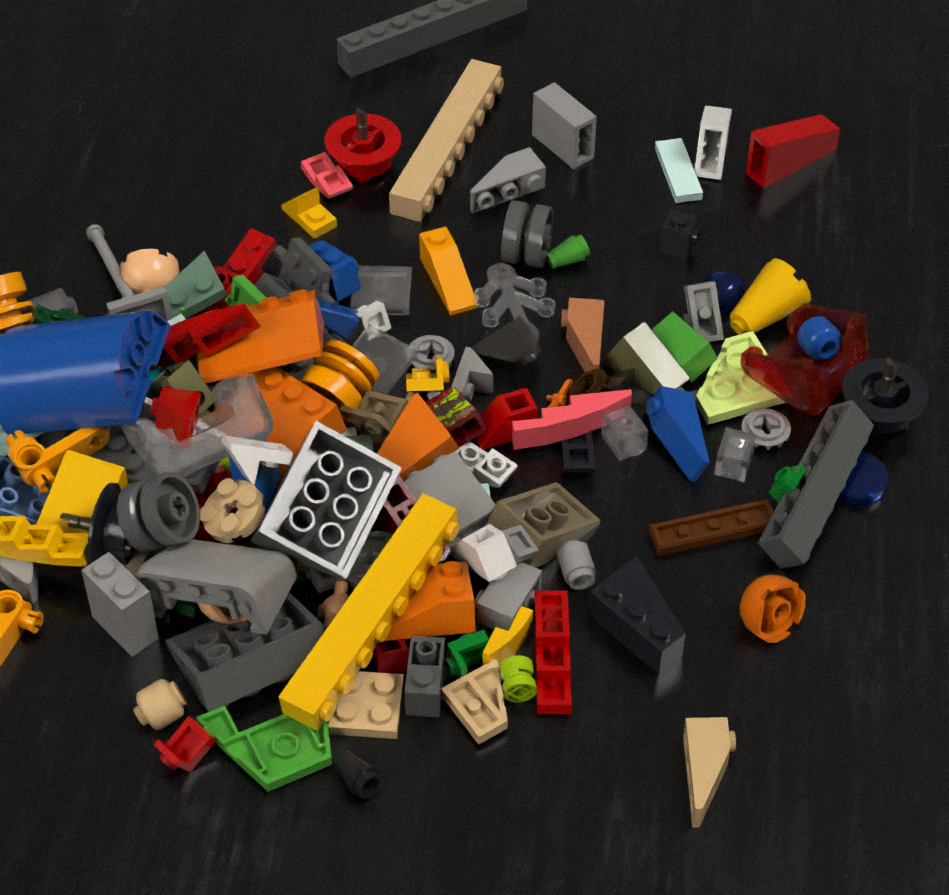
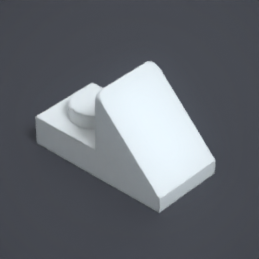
[221,435,293,485]

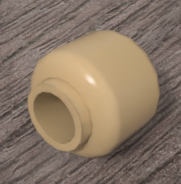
[133,679,187,730]

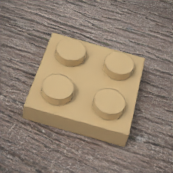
[328,671,404,739]

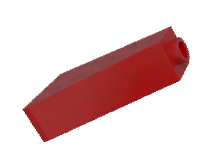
[746,114,840,188]

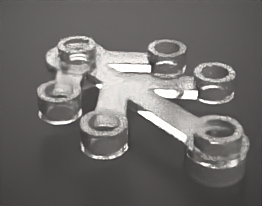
[473,263,556,350]

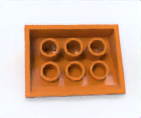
[197,289,324,383]
[210,367,347,489]

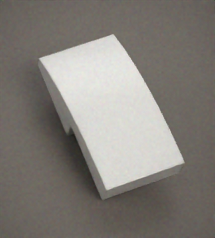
[456,441,518,488]

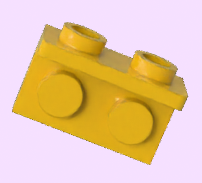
[406,355,449,392]

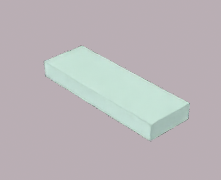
[655,138,703,203]

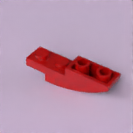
[192,228,277,317]

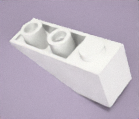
[450,524,517,582]

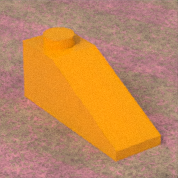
[419,227,477,315]

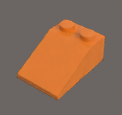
[384,561,476,641]

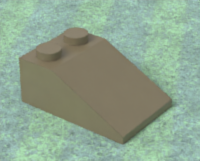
[486,482,601,568]

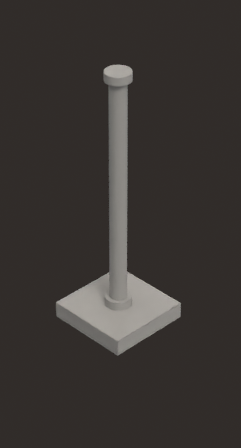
[86,224,173,321]

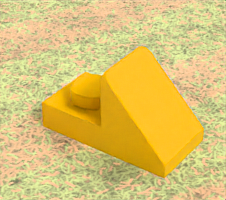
[281,187,337,239]

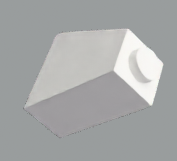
[694,106,732,180]

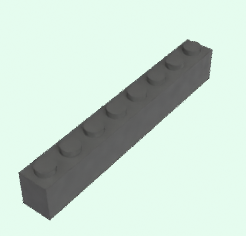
[336,0,527,78]

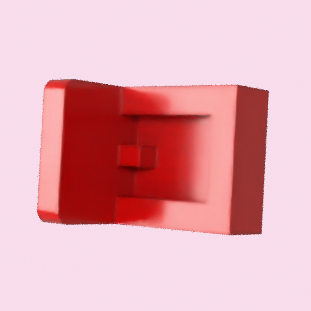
[154,716,217,772]

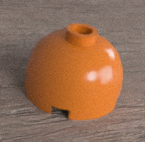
[740,575,806,643]

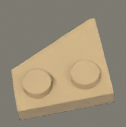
[441,659,508,744]

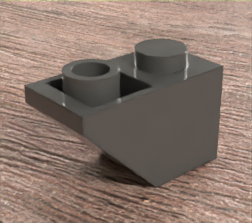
[405,636,445,717]

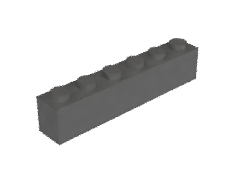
[758,400,874,569]

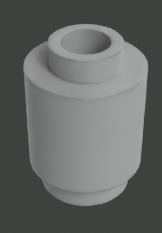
[557,540,596,590]

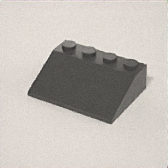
[251,421,402,580]
[165,593,324,712]

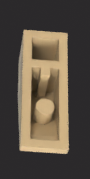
[683,717,736,827]

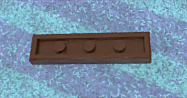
[648,499,774,556]

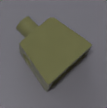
[149,360,217,428]

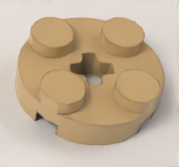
[200,478,265,543]

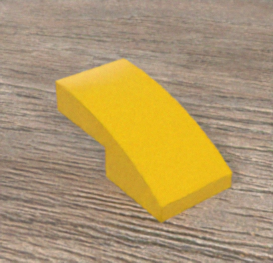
[483,606,533,666]

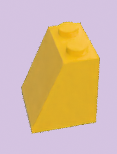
[36,450,128,533]

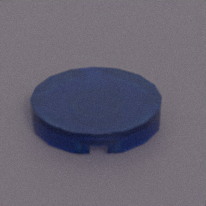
[837,452,888,505]

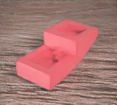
[301,152,353,199]

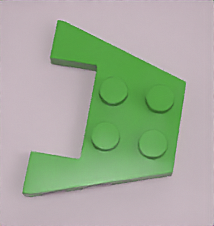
[196,705,332,792]

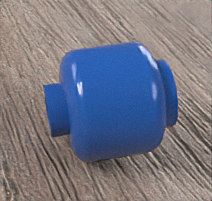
[797,316,842,361]

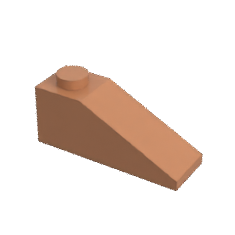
[561,298,604,373]

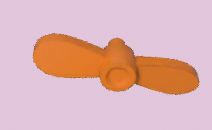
[546,379,573,408]

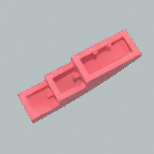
[512,389,632,450]

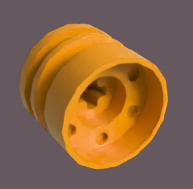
[0,272,33,334]
[299,340,380,421]

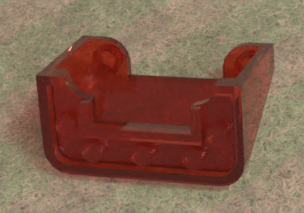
[740,303,869,416]

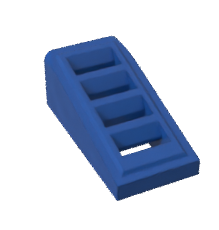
[318,300,359,338]

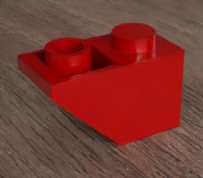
[474,388,538,450]

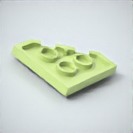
[695,331,792,425]

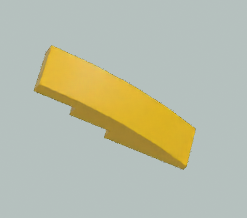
[0,516,89,567]

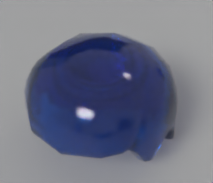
[702,270,745,313]

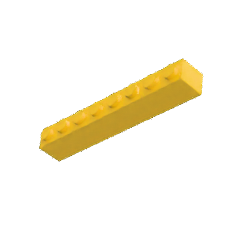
[279,493,460,731]

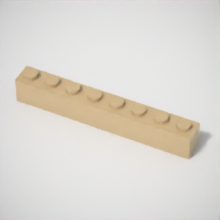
[389,59,504,222]

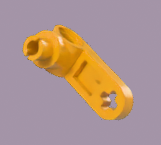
[5,426,110,493]
[0,590,44,667]

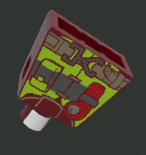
[425,387,488,447]

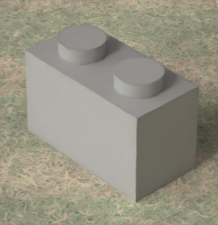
[474,562,542,631]

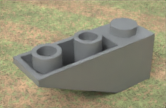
[470,147,546,214]

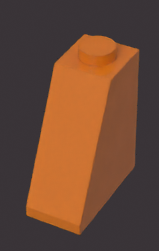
[377,392,459,481]

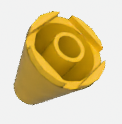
[730,258,811,335]

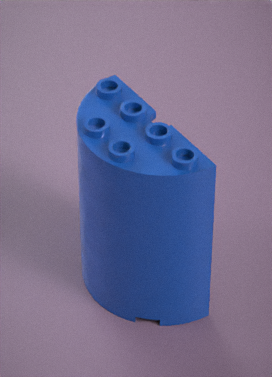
[0,311,171,435]

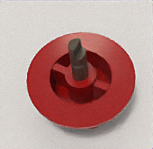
[324,107,401,182]

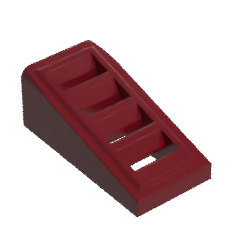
[372,639,409,674]

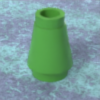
[545,235,590,269]

